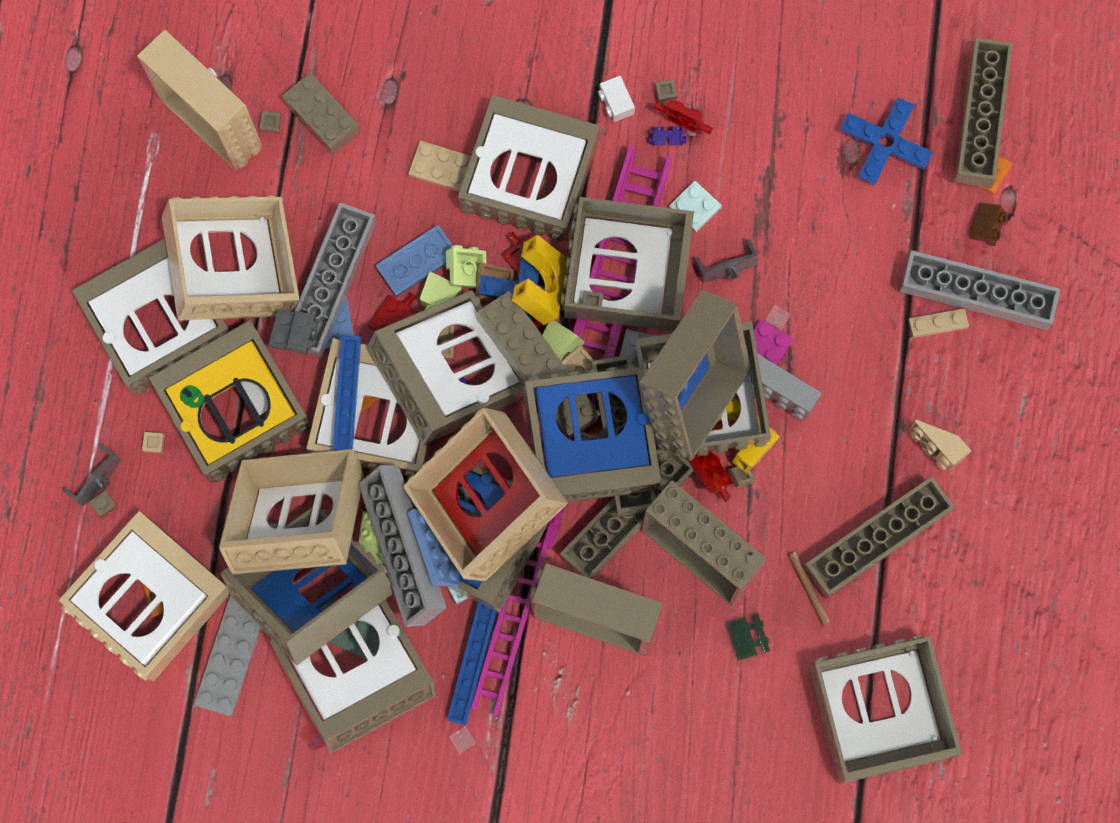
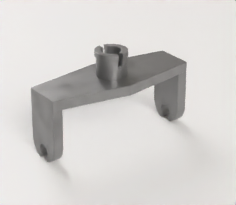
[694,239,758,283]
[62,443,121,506]

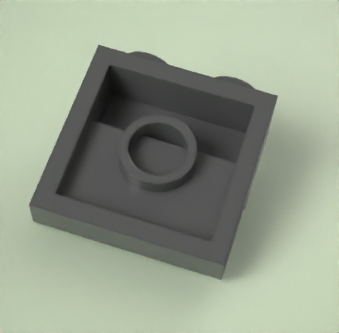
[269,309,318,355]

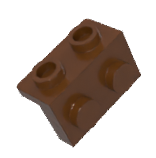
[968,202,1007,246]

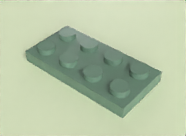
[319,600,380,660]

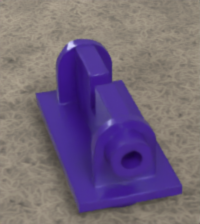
[649,126,687,146]

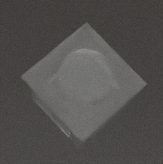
[765,305,791,331]
[449,726,476,754]

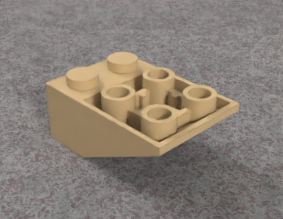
[909,420,971,473]

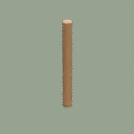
[789,552,830,626]

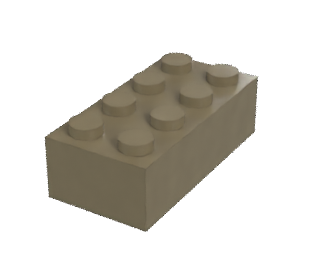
[282,73,360,156]

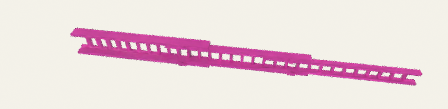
[471,145,673,717]

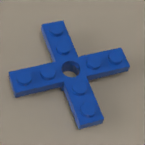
[840,97,933,186]
[477,247,564,321]

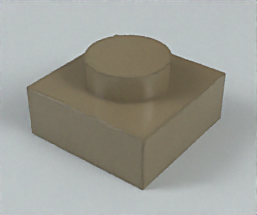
[655,79,677,102]
[259,111,282,133]
[582,291,604,307]
[728,466,755,488]
[89,491,117,518]

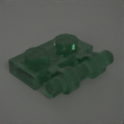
[726,613,770,661]

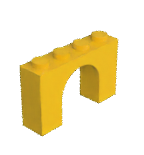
[512,235,567,325]
[717,397,780,474]

